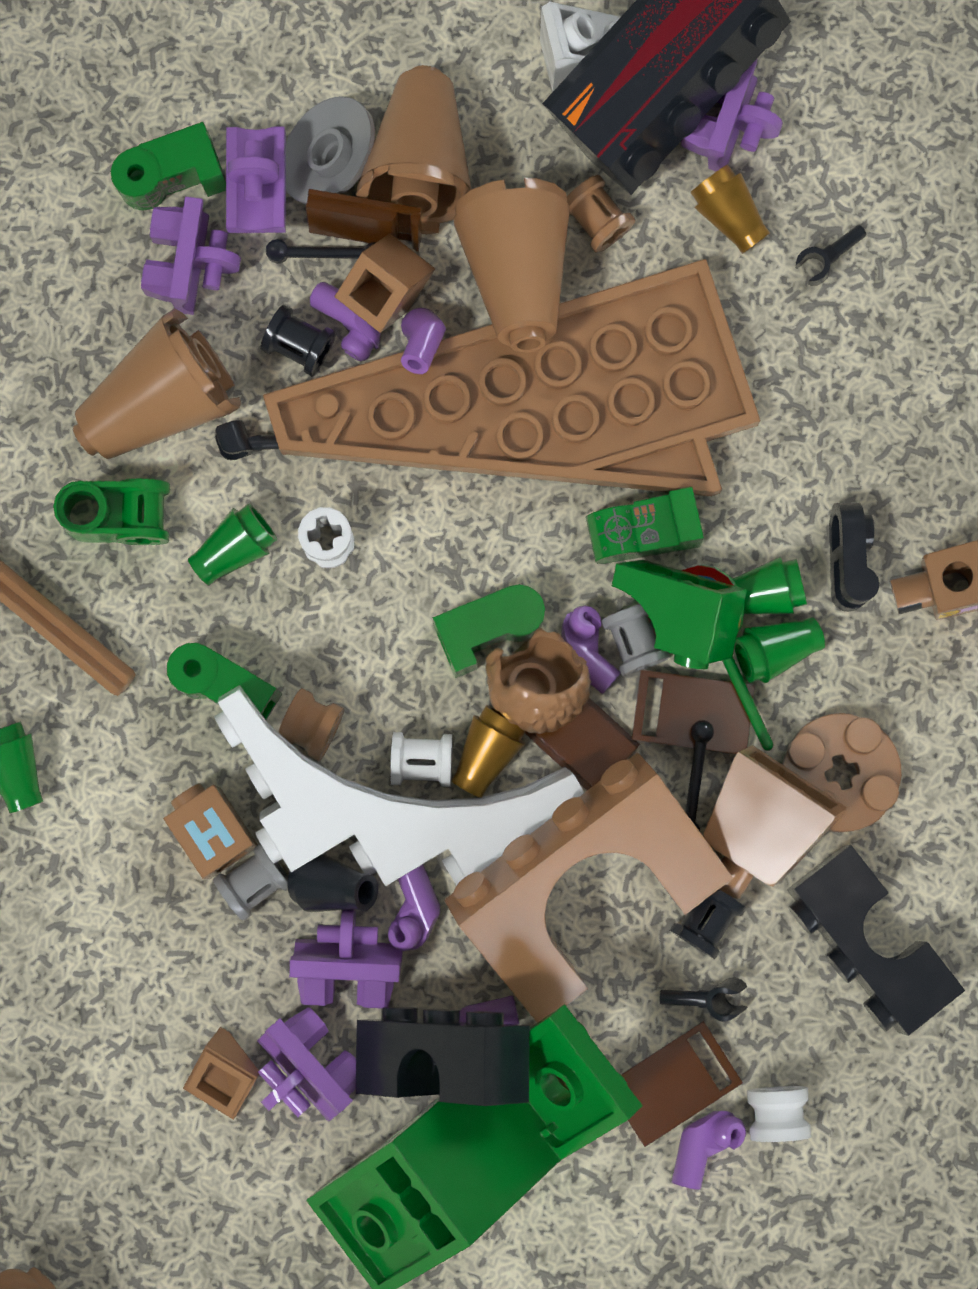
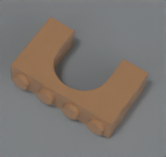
[444,752,733,1023]

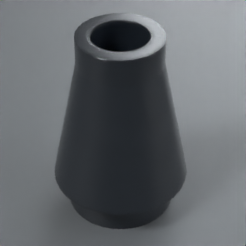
[287,854,378,912]

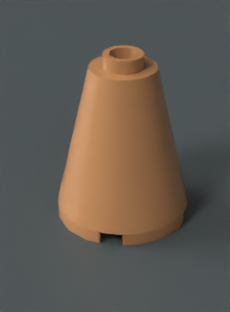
[356,65,472,235]
[454,178,570,352]
[73,308,241,459]

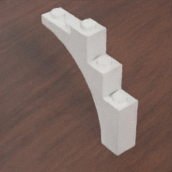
[214,685,585,886]

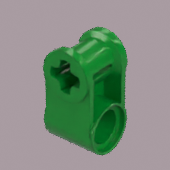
[53,478,170,545]

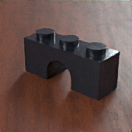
[787,845,966,1036]
[356,1007,530,1106]

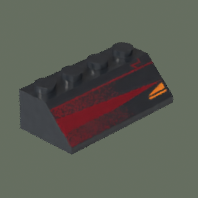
[542,0,791,195]

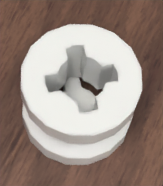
[747,1086,811,1142]

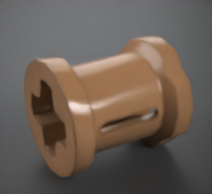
[567,175,636,253]

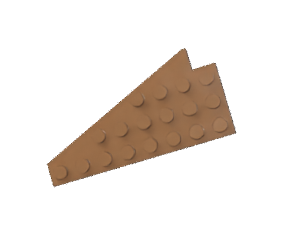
[263,259,761,497]

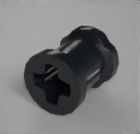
[260,304,336,377]
[669,889,747,959]

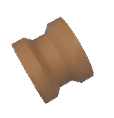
[278,688,345,762]

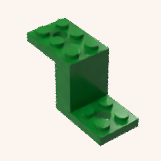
[306,1004,643,1289]

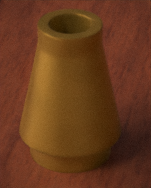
[690,164,770,254]
[451,705,525,798]

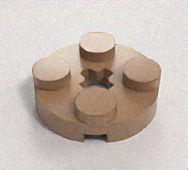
[781,713,902,833]

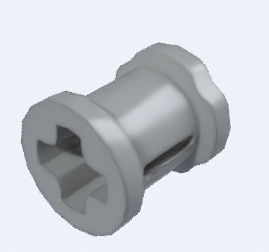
[601,604,671,676]
[213,843,288,920]

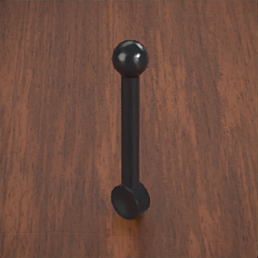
[266,239,376,264]
[685,720,714,832]

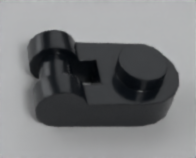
[829,503,880,612]

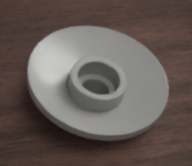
[286,96,375,205]

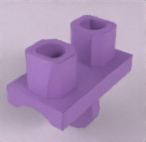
[681,59,783,171]
[226,126,286,233]
[141,196,241,315]
[289,909,403,1008]
[257,1007,356,1122]

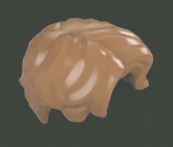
[485,628,591,734]

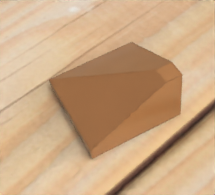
[183,1027,260,1120]

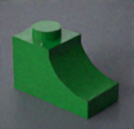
[612,559,747,670]

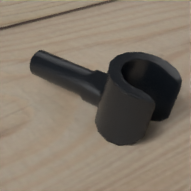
[795,225,867,286]
[215,420,279,460]
[659,977,748,1022]

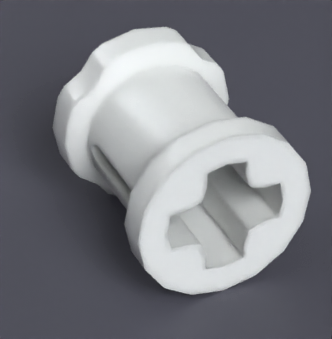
[298,507,354,568]
[391,732,453,787]

